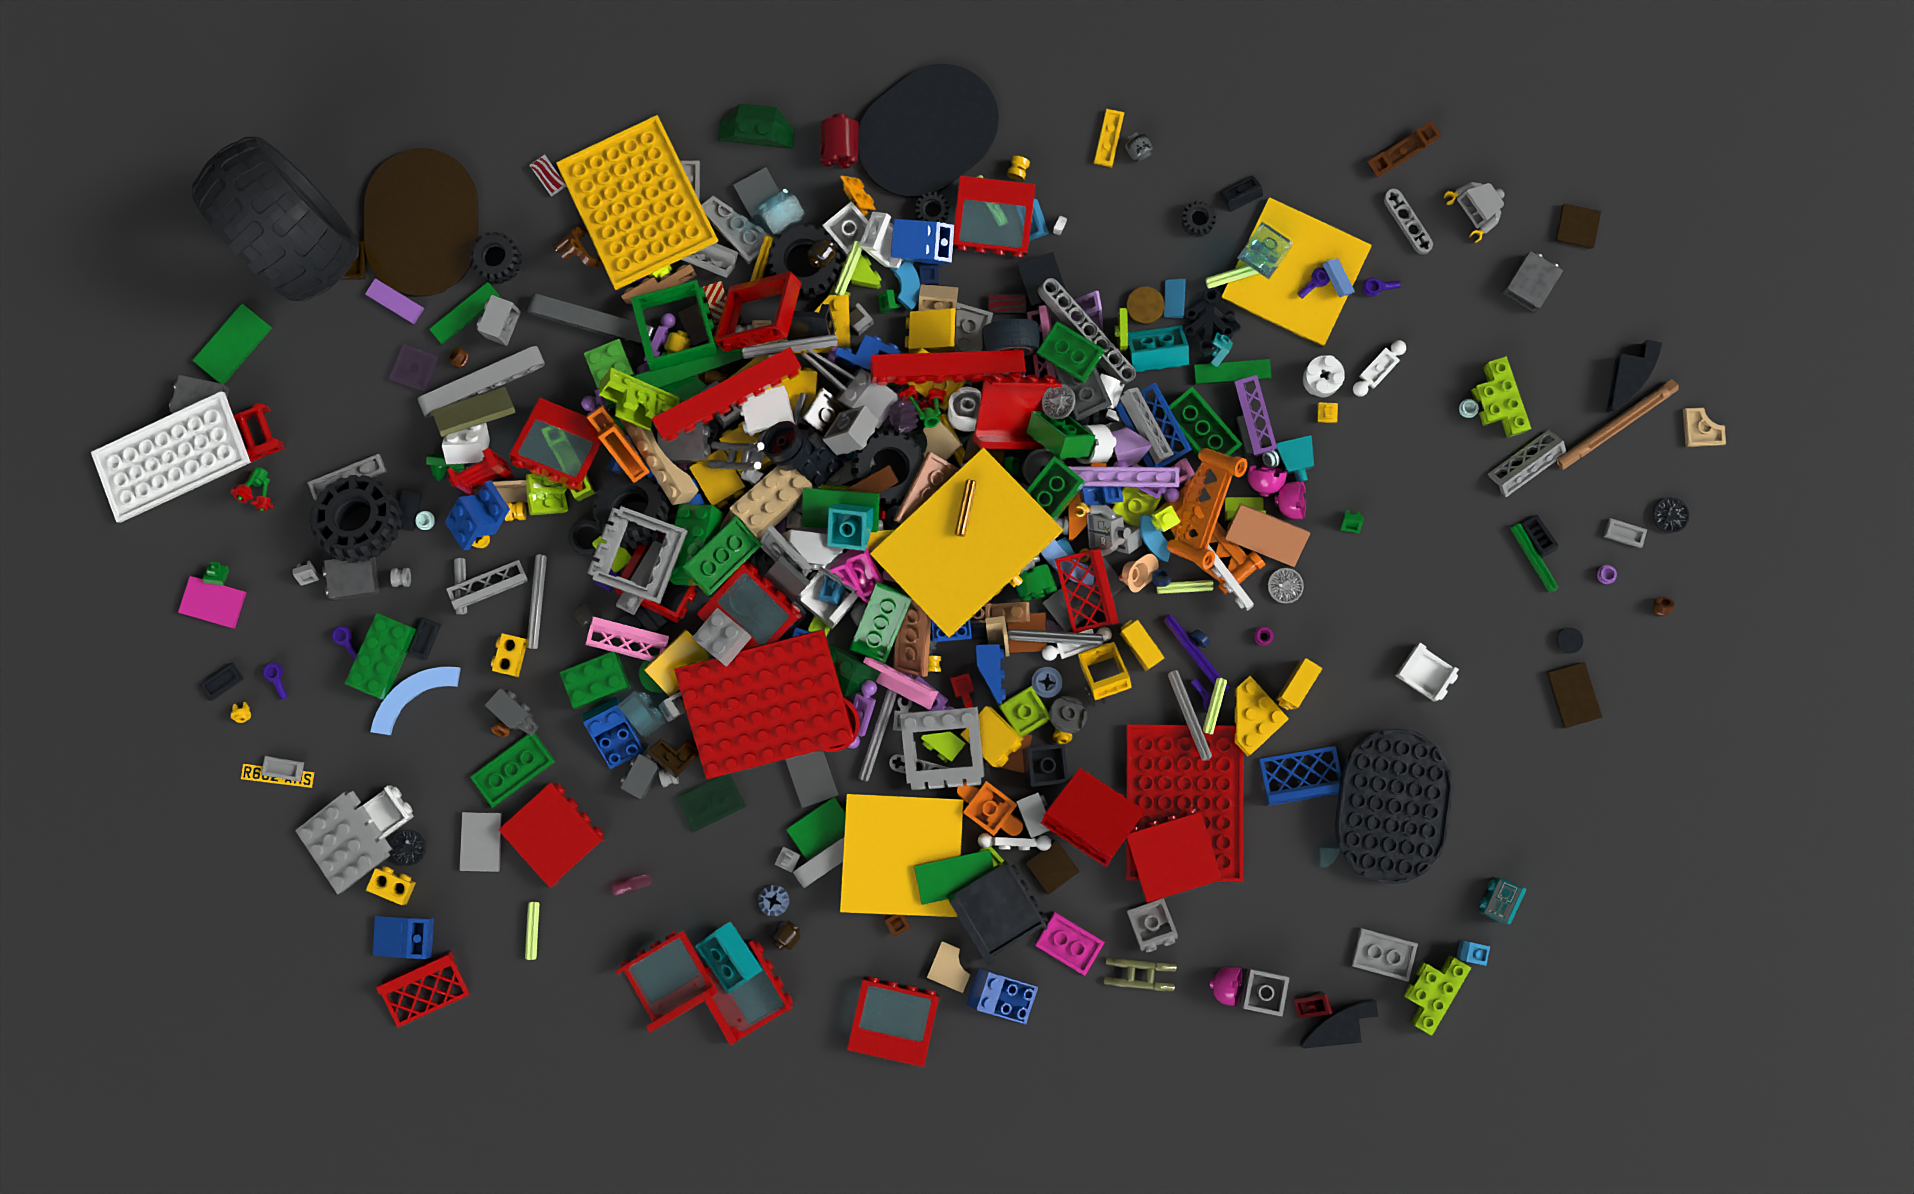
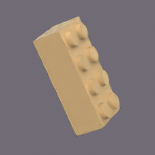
[729,466,812,540]

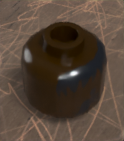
[807,239,836,268]
[772,920,801,950]

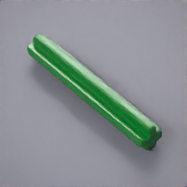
[1511,523,1558,592]

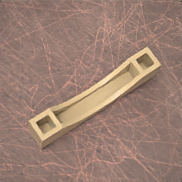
[618,417,699,505]

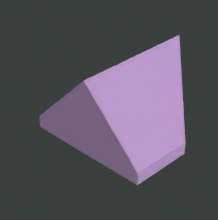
[1071,291,1103,331]
[1111,427,1152,466]

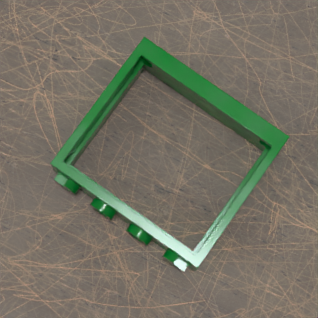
[631,280,719,372]

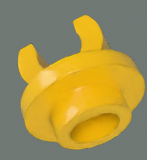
[231,702,251,723]
[1053,728,1072,744]

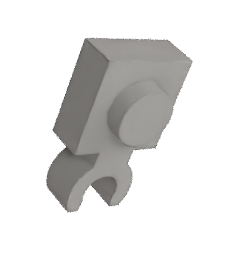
[893,698,912,731]

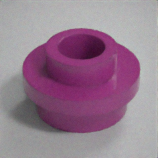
[1254,627,1273,646]

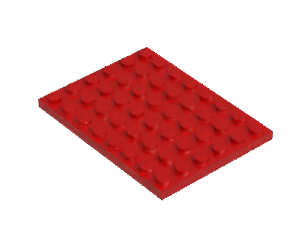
[674,629,855,779]
[1126,725,1243,882]

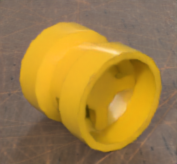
[1007,156,1030,181]
[505,501,527,521]

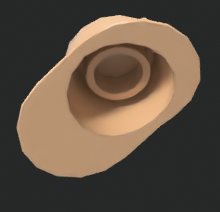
[1118,554,1159,592]

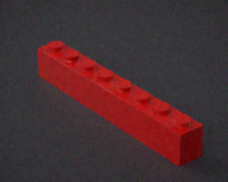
[652,347,801,442]
[869,350,1026,386]

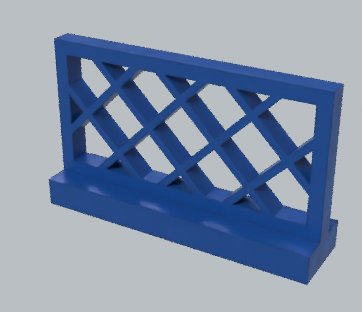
[1115,383,1192,467]
[1259,746,1342,806]

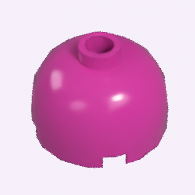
[1248,465,1287,497]
[1275,481,1306,520]
[1210,966,1243,1007]

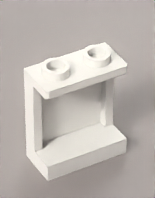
[859,212,902,268]
[738,386,795,438]
[797,570,858,629]
[1395,643,1459,702]
[363,786,414,840]

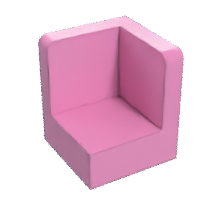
[1172,458,1195,484]

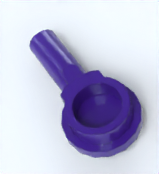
[1297,268,1330,299]
[1362,278,1401,297]
[332,626,359,660]
[263,663,288,700]
[1191,678,1222,711]

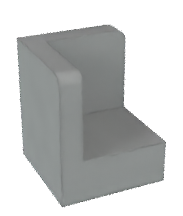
[849,303,874,336]
[1115,524,1143,554]
[658,692,686,722]

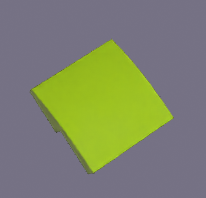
[526,474,568,515]

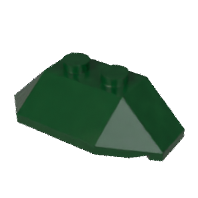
[718,103,794,149]
[828,642,881,697]

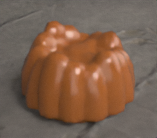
[491,721,510,737]

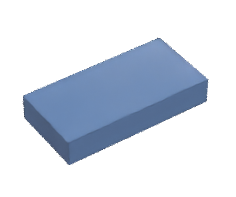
[1323,258,1355,298]

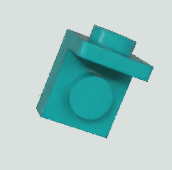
[1211,333,1233,367]

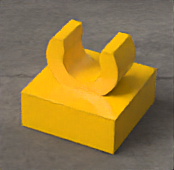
[1317,402,1338,423]

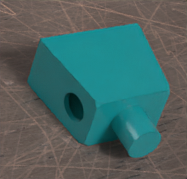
[1275,435,1314,482]

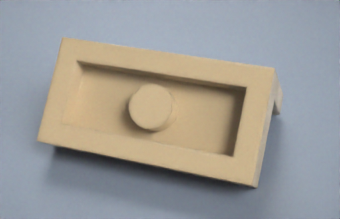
[918,285,958,314]
[493,480,528,503]
[985,616,1010,657]

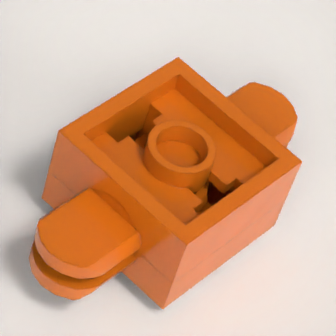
[957,781,1023,836]

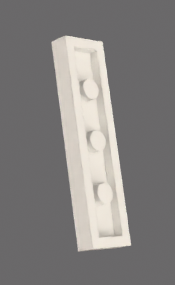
[1207,545,1254,611]

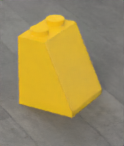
[905,308,956,353]

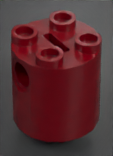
[820,113,859,169]

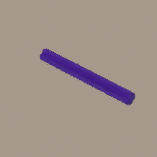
[1163,614,1229,693]

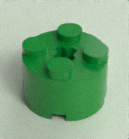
[1015,564,1057,602]

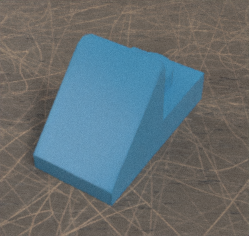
[1456,940,1490,966]

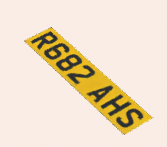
[241,764,314,788]

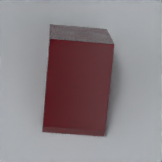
[1294,991,1332,1019]

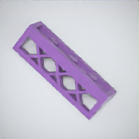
[1235,375,1277,456]

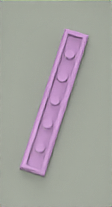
[1069,467,1179,487]

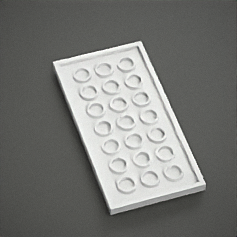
[91,391,251,523]

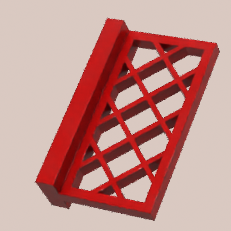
[1055,546,1119,633]
[376,951,470,1028]

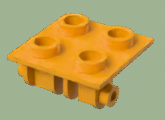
[840,176,876,216]

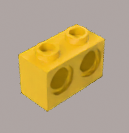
[491,633,527,677]
[366,866,416,905]

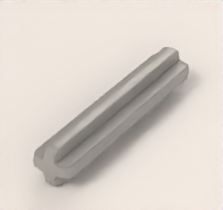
[454,558,467,615]

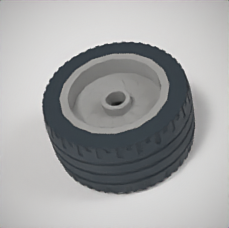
[982,319,1040,358]

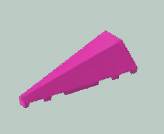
[830,548,886,604]

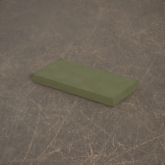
[432,387,515,437]

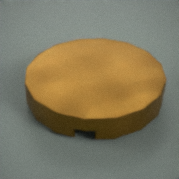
[1127,286,1164,325]

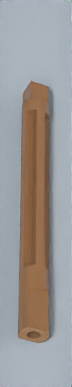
[1557,379,1679,470]

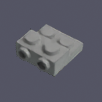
[1127,898,1178,952]

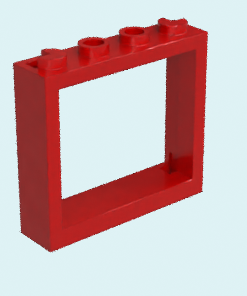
[714,271,801,352]
[615,533,698,623]

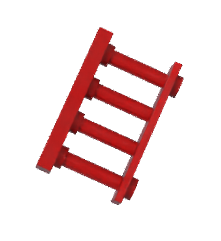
[233,403,285,462]
[447,448,515,495]

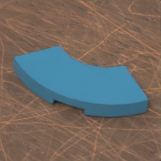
[894,260,920,312]
[1139,514,1170,562]

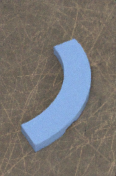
[1041,540,1094,587]
[370,667,461,735]

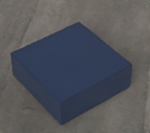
[919,265,939,285]

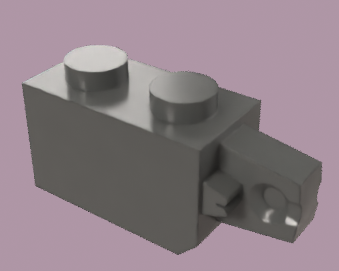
[485,688,539,736]
[620,743,660,799]

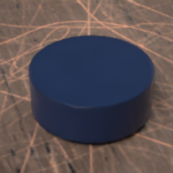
[1152,569,1171,587]
[1191,630,1210,648]

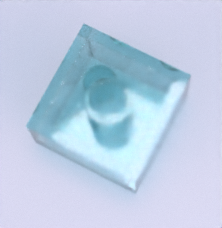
[755,188,805,234]
[1237,222,1293,279]
[617,691,665,737]

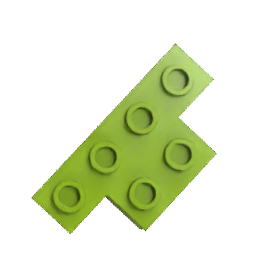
[1471,356,1531,438]
[599,367,680,431]
[1403,956,1471,1036]

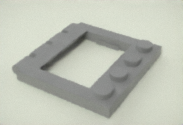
[587,506,688,604]
[900,707,985,790]

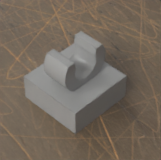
[293,561,319,586]
[775,847,801,873]

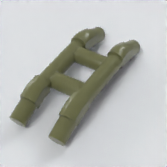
[1104,957,1177,991]

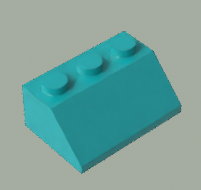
[1128,325,1189,372]
[695,922,763,994]

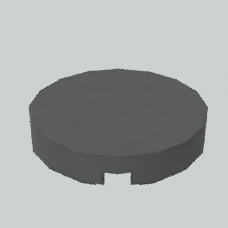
[1049,696,1087,734]

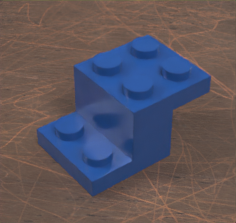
[835,335,901,373]
[445,481,510,551]

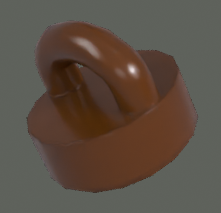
[448,346,469,368]
[1653,597,1675,616]

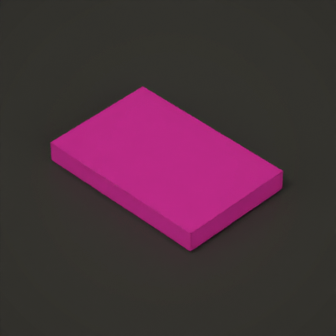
[178,576,247,629]
[1035,912,1105,976]

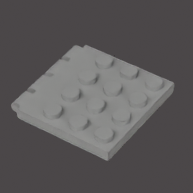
[295,791,392,894]

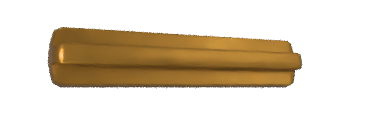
[955,479,977,537]

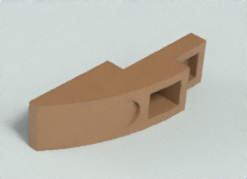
[621,264,696,304]
[970,602,1030,624]

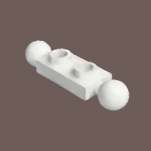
[1353,340,1406,397]
[1042,627,1112,661]
[978,833,1051,851]

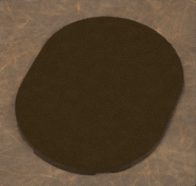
[364,148,478,297]

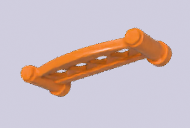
[1167,448,1247,569]
[1156,479,1265,594]

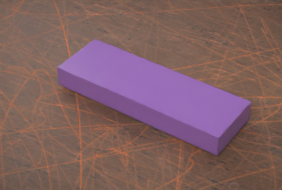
[365,278,424,324]

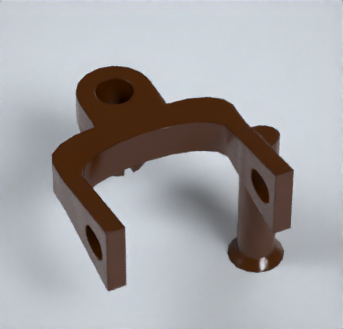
[552,227,603,269]

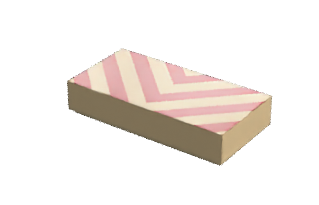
[703,281,726,324]

